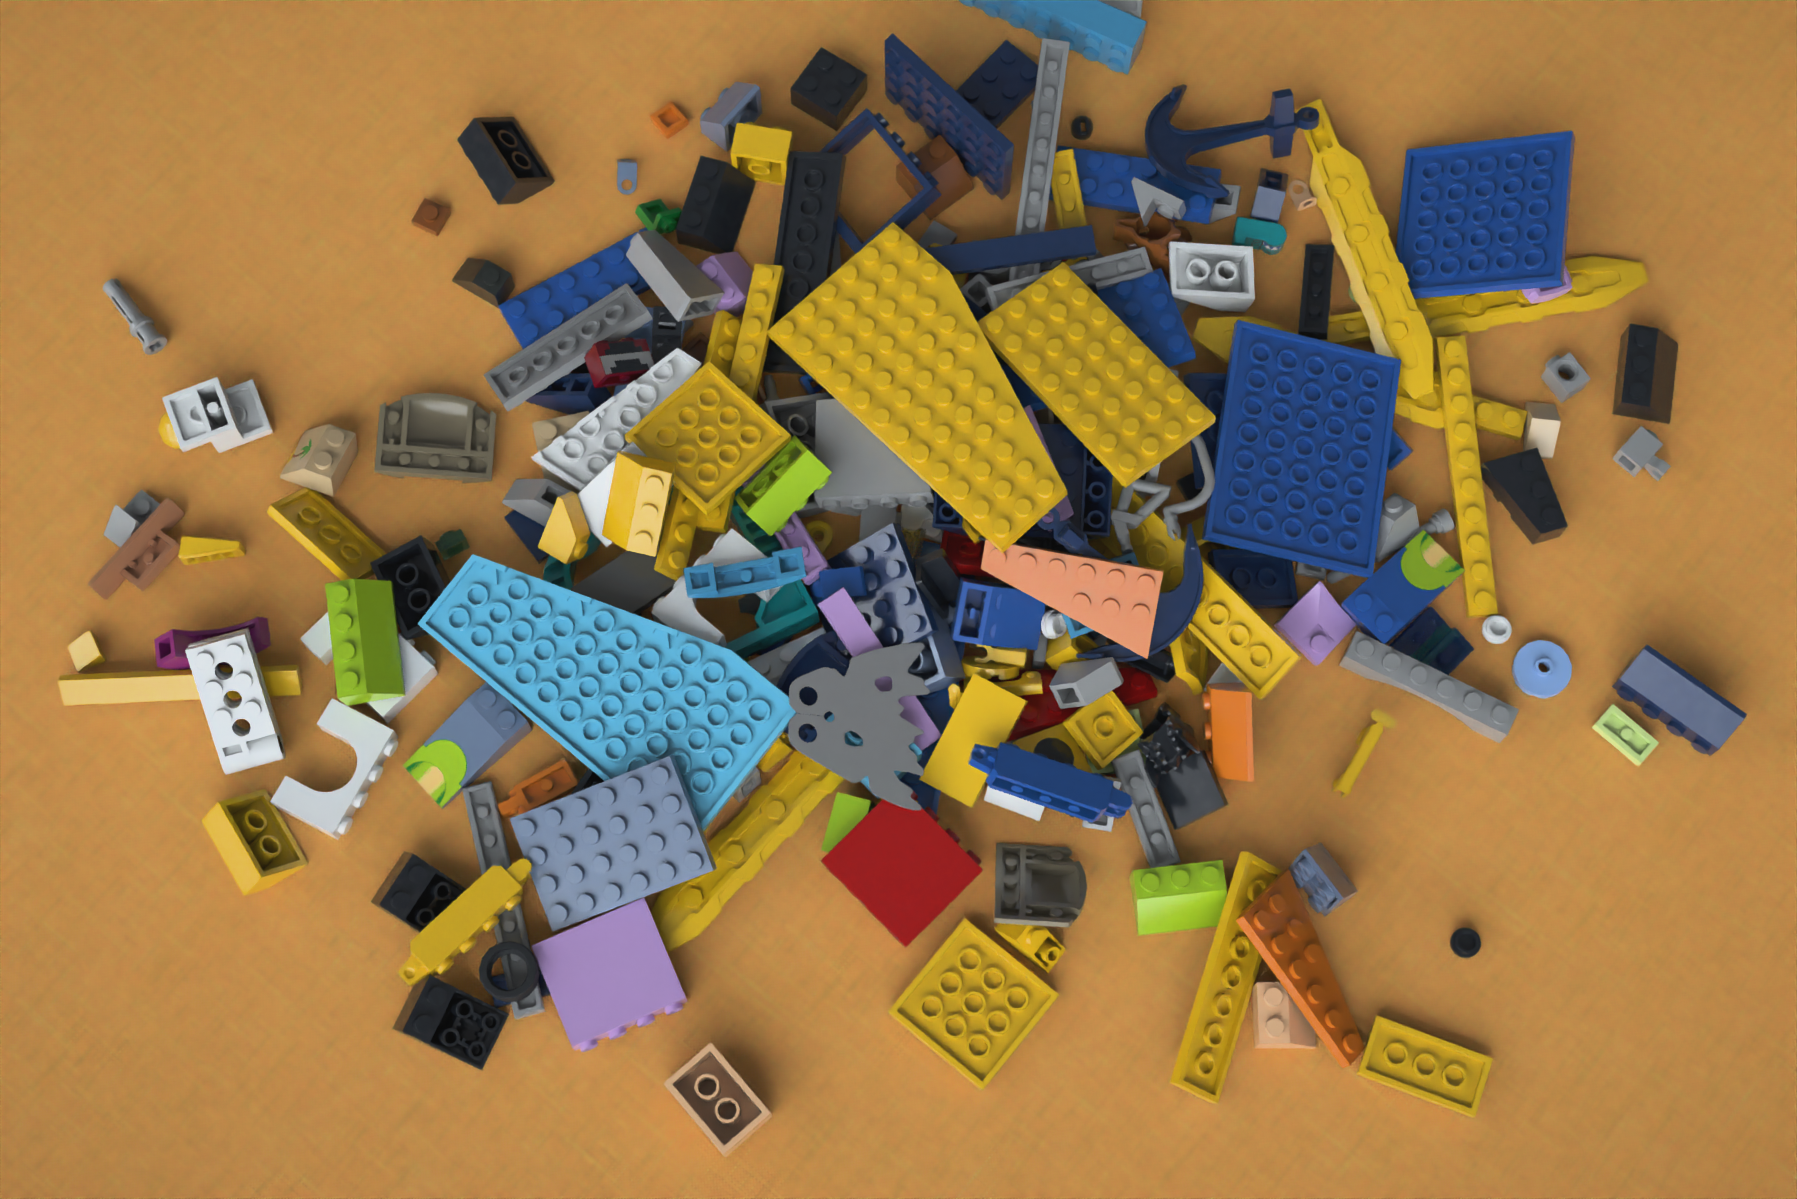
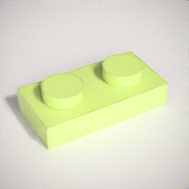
[1592,704,1659,766]

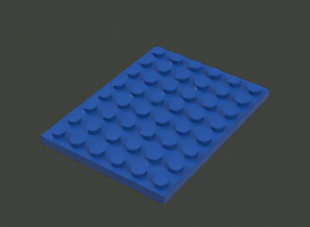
[1202,320,1401,578]

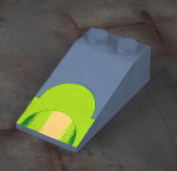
[403,682,532,809]

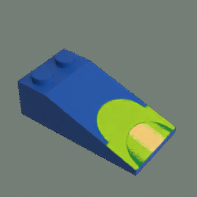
[1341,530,1465,645]

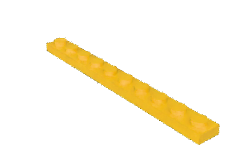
[696,263,785,533]
[654,310,742,581]
[1434,336,1498,618]

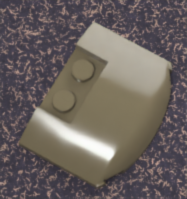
[374,393,496,483]
[994,843,1087,928]

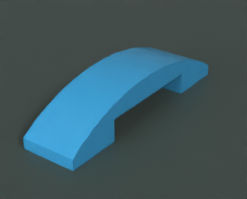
[683,547,806,598]

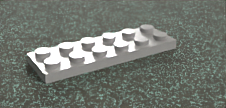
[484,283,653,412]

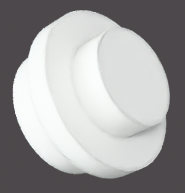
[1041,609,1067,639]
[1482,615,1512,644]

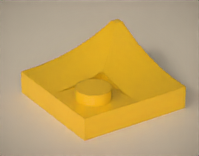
[1169,627,1208,695]

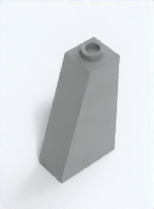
[626,230,725,322]

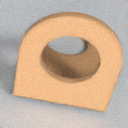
[1288,180,1317,211]

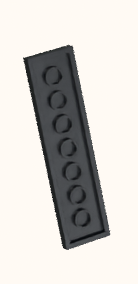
[762,151,846,375]

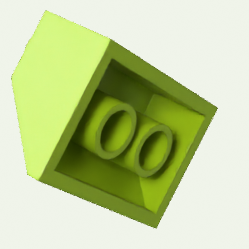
[734,435,832,536]
[1129,860,1227,936]

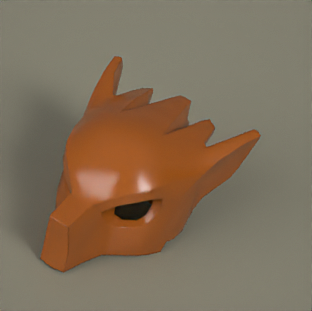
[1113,212,1193,277]

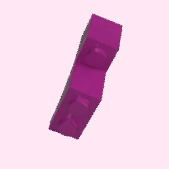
[154,617,271,670]

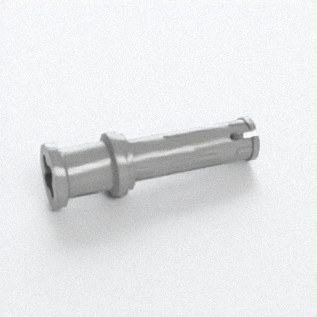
[102,278,167,355]

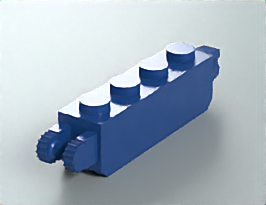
[968,742,1133,823]

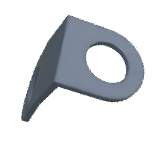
[616,159,637,195]

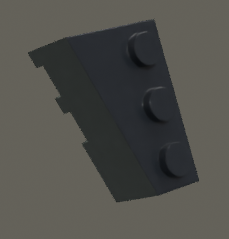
[1481,448,1568,545]

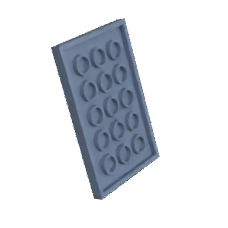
[510,755,717,932]

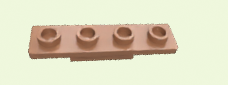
[88,498,184,600]

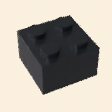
[790,47,867,131]

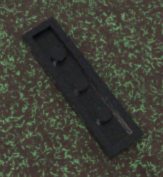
[1298,244,1334,340]

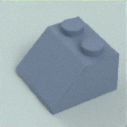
[700,82,762,152]

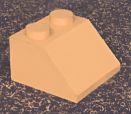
[1252,982,1316,1048]

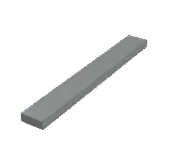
[462,781,546,1020]

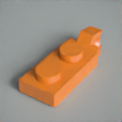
[497,759,579,819]

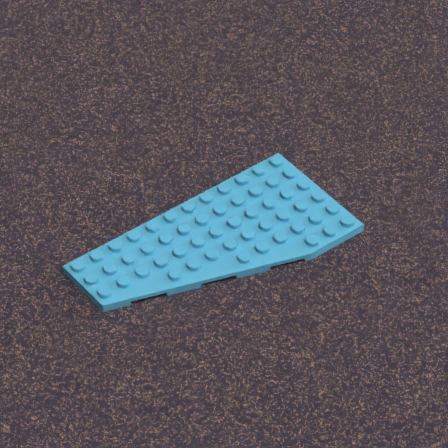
[418,554,797,832]

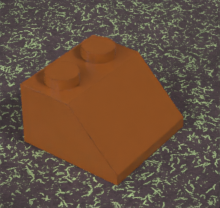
[896,135,974,220]

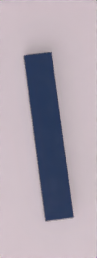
[923,225,1096,275]

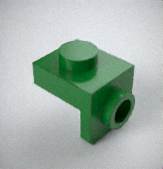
[635,199,682,234]

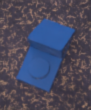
[810,566,867,607]

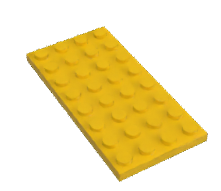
[977,262,1216,488]

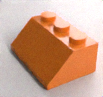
[1202,682,1254,782]

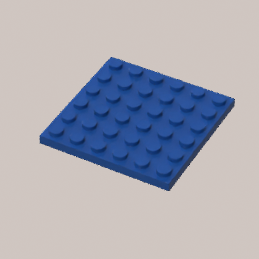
[1396,131,1575,299]

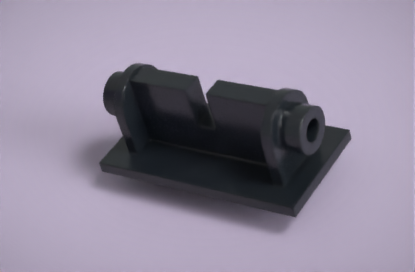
[1125,649,1176,683]

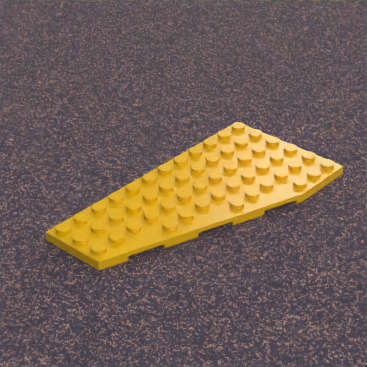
[767,222,1068,553]

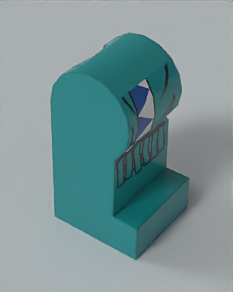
[1232,217,1287,255]

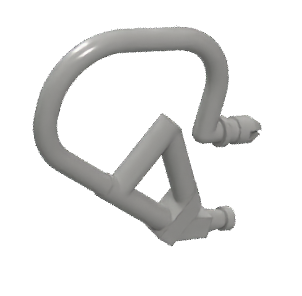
[1111,434,1215,554]

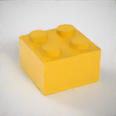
[731,122,793,186]

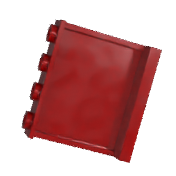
[820,785,983,948]

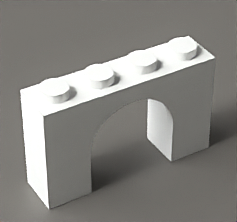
[651,528,784,648]
[300,612,438,724]
[270,698,399,840]

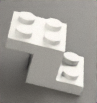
[162,377,273,453]

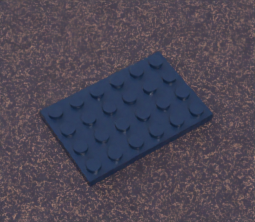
[885,33,1014,200]

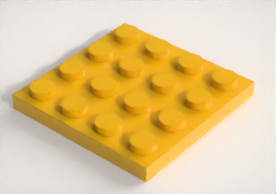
[625,361,791,515]
[888,918,1059,1091]

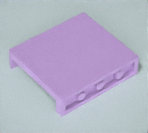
[531,898,688,1052]

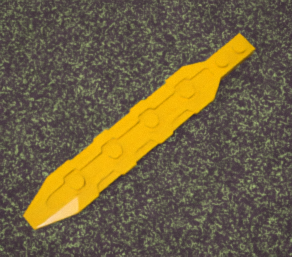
[1295,98,1434,399]
[1327,256,1649,345]
[1192,316,1528,441]
[651,749,845,953]

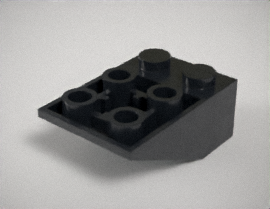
[371,851,466,933]
[392,975,509,1070]

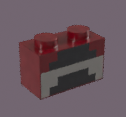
[584,337,655,388]

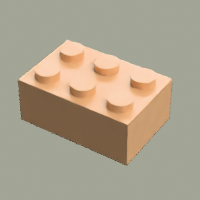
[663,1042,772,1158]

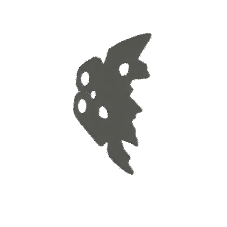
[788,643,930,810]

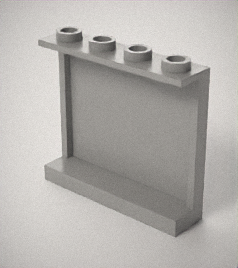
[814,399,934,511]

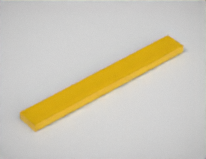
[58,665,302,705]

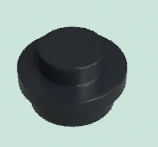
[1450,928,1481,958]

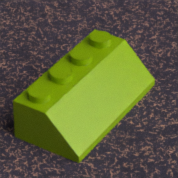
[325,578,406,706]

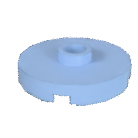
[1512,640,1572,699]

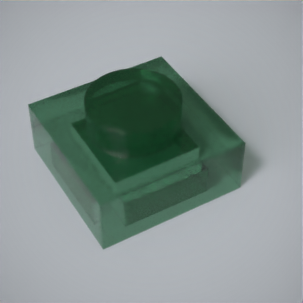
[435,529,470,561]

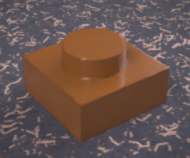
[411,198,451,237]

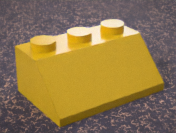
[602,450,676,557]
[201,789,308,896]

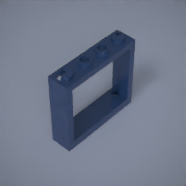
[819,108,942,254]

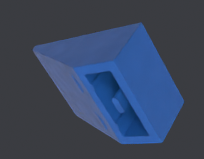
[950,577,1046,650]

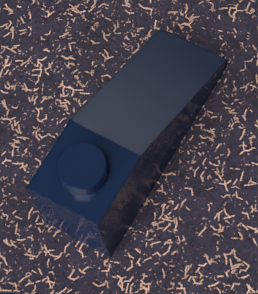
[526,373,612,415]

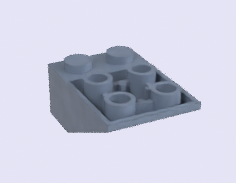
[1288,843,1358,917]

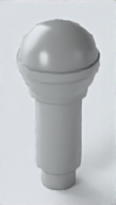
[764,375,779,401]

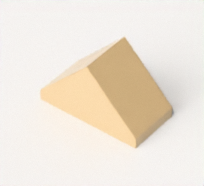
[1523,401,1561,459]

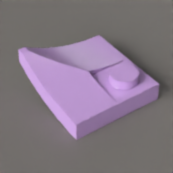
[1274,581,1356,666]

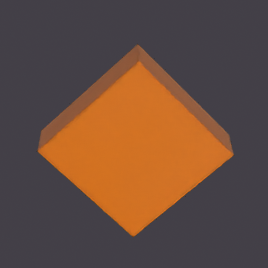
[650,101,689,140]

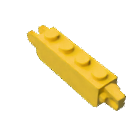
[398,858,532,987]

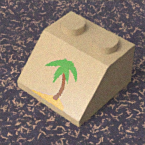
[280,424,358,497]

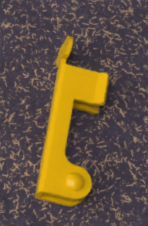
[948,671,1043,708]
[1331,709,1396,798]

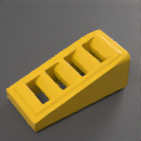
[179,535,246,565]

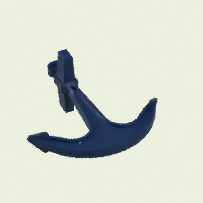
[1145,84,1319,198]
[1037,507,1203,662]

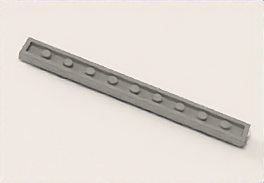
[1009,38,1070,281]

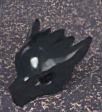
[1137,702,1200,788]

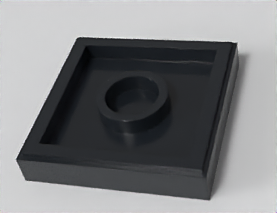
[1157,750,1229,830]

